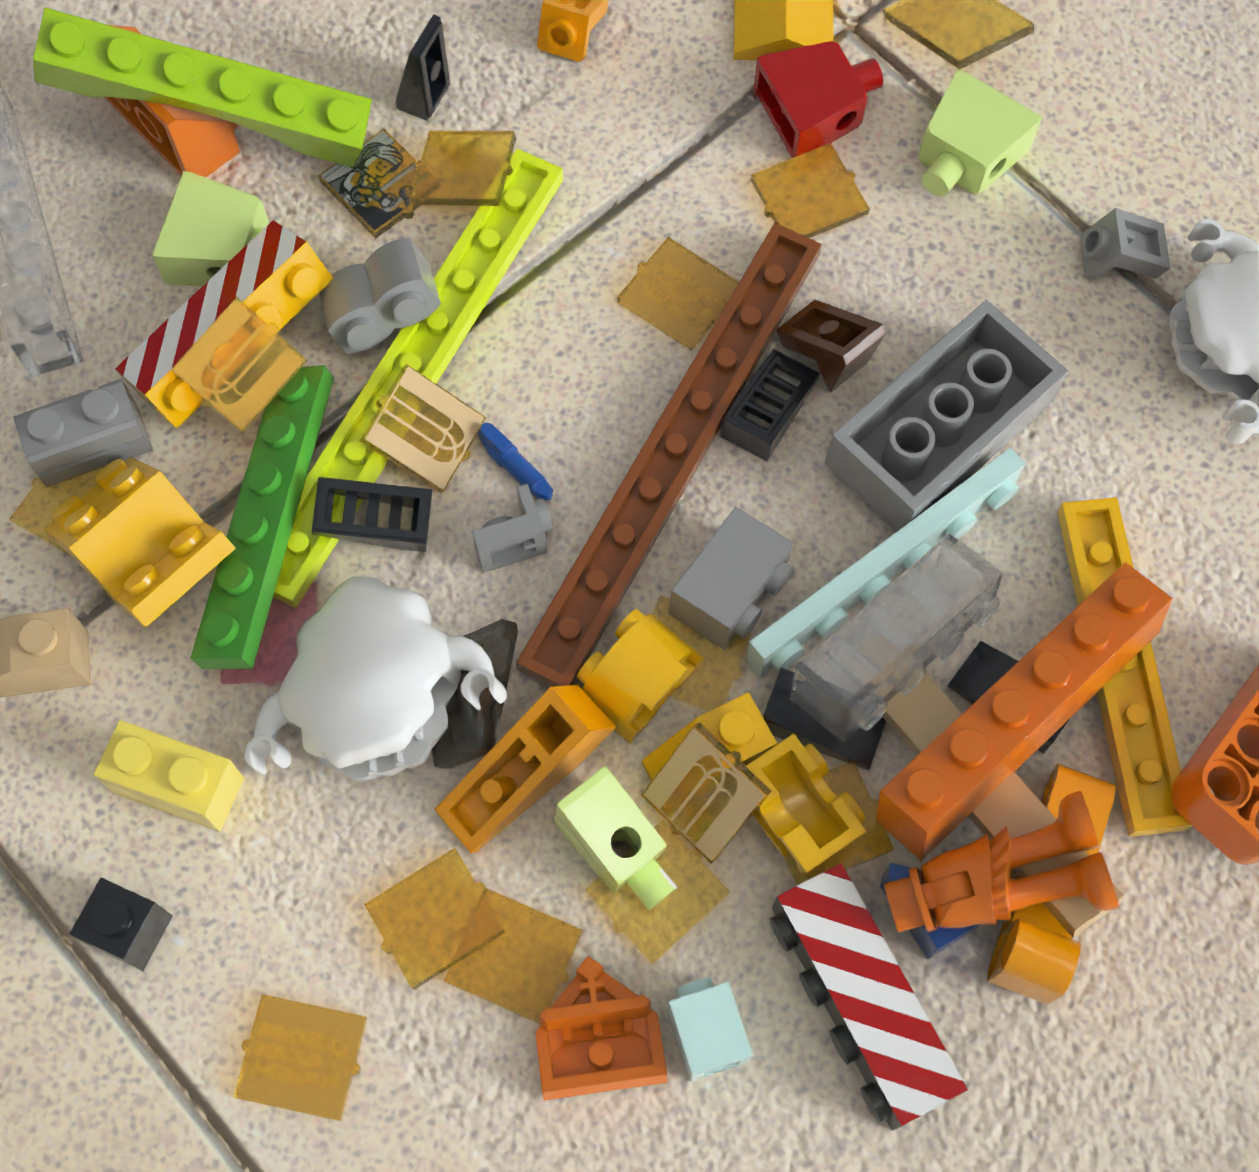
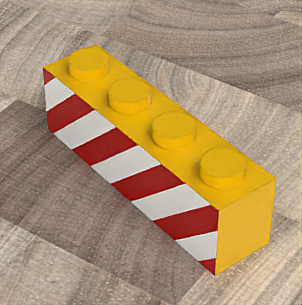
[115,220,333,429]

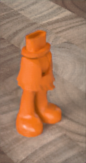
[884,791,1120,933]

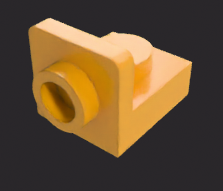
[537,0,608,62]

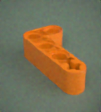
[1171,664,1259,865]

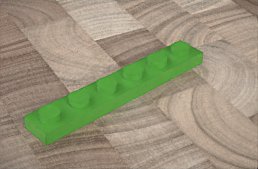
[190,365,334,669]

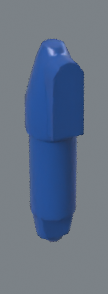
[478,423,553,501]

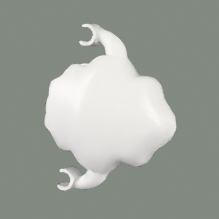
[1169,219,1259,444]
[244,577,507,782]

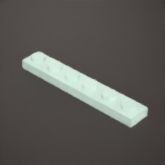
[745,447,1026,677]

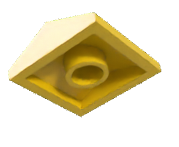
[733,0,833,60]

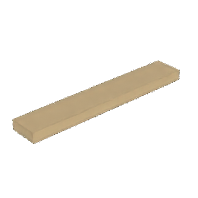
[843,632,1124,938]

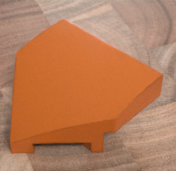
[535,956,667,1101]

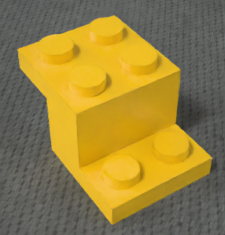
[44,457,236,627]

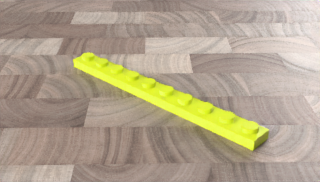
[273,148,563,608]

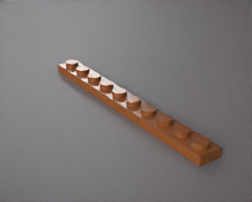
[516,222,822,687]

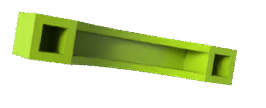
[33,7,372,167]

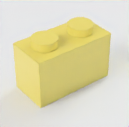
[93,720,244,832]

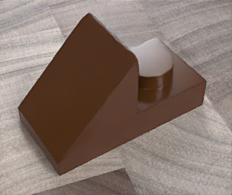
[776,299,886,392]

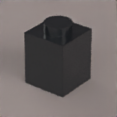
[69,877,173,971]

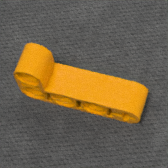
[987,764,1116,1005]

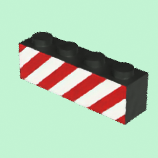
[769,863,968,1131]

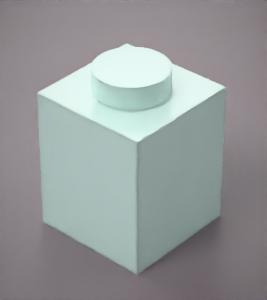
[667,977,753,1082]

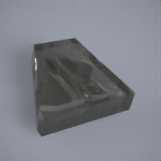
[431,619,518,769]

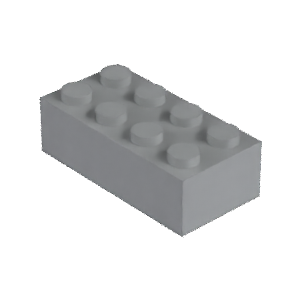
[824,299,1068,531]

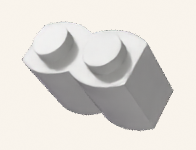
[319,238,441,354]

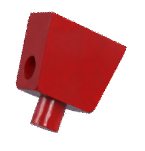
[753,41,883,162]

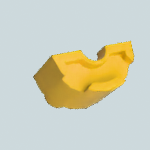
[576,609,705,744]
[736,733,866,873]

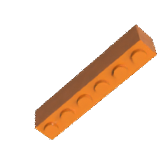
[876,562,1173,861]

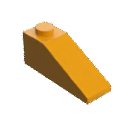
[434,684,616,854]

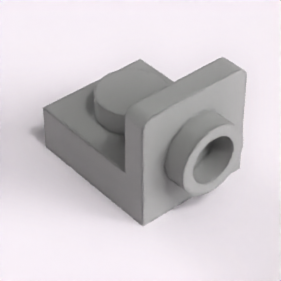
[1081,208,1170,280]
[472,483,553,573]

